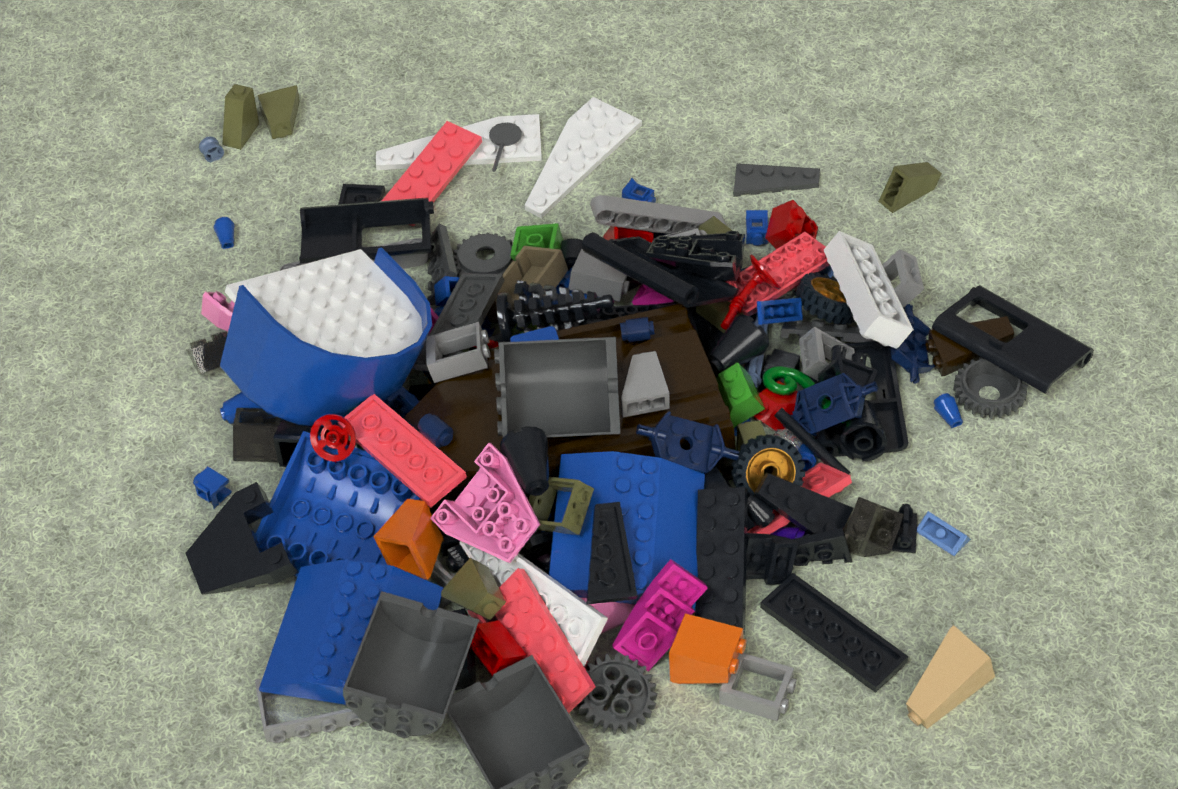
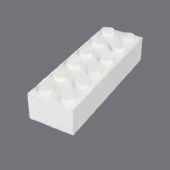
[824,231,913,349]

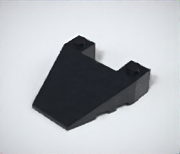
[185,482,299,595]

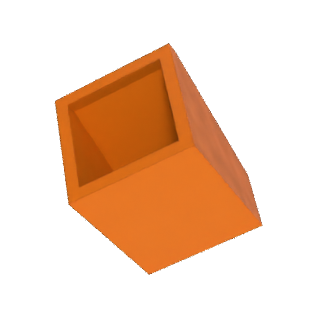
[373,499,443,580]
[669,613,747,684]

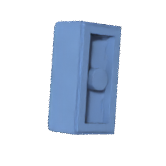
[917,511,971,556]

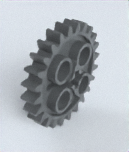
[578,653,658,735]

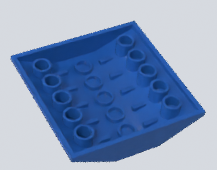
[255,431,422,577]
[549,451,705,611]
[259,559,444,705]

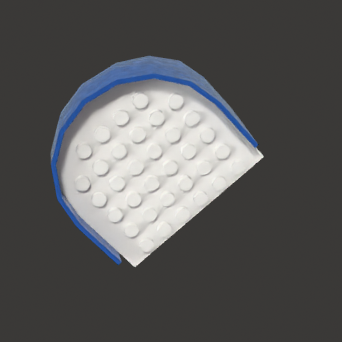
[220,247,432,427]

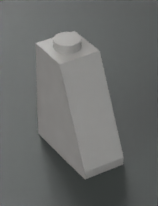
[569,249,630,302]
[621,351,669,417]

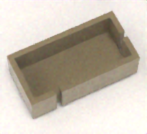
[487,246,568,323]

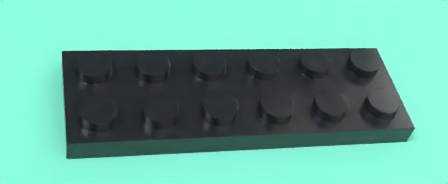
[695,487,748,635]
[760,573,908,693]

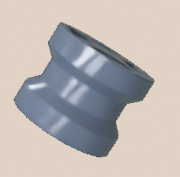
[199,136,224,163]

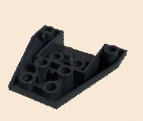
[647,231,745,281]

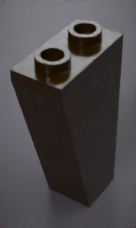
[925,316,1014,377]

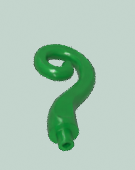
[763,366,845,423]

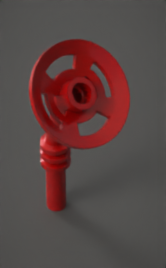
[721,254,781,330]
[310,414,356,462]

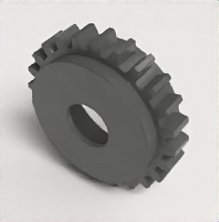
[453,233,515,277]
[953,357,1028,419]

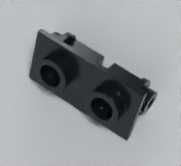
[891,504,917,553]

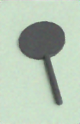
[489,122,522,172]

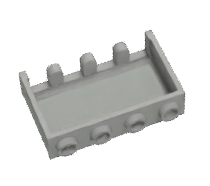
[255,679,365,743]

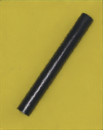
[774,408,851,474]

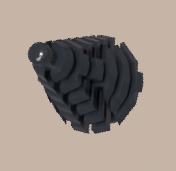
[497,280,614,342]

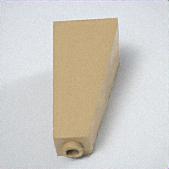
[906,625,995,729]

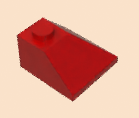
[752,380,797,442]

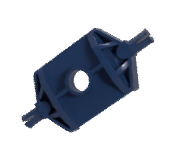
[890,304,935,384]
[783,373,878,436]
[636,412,739,473]

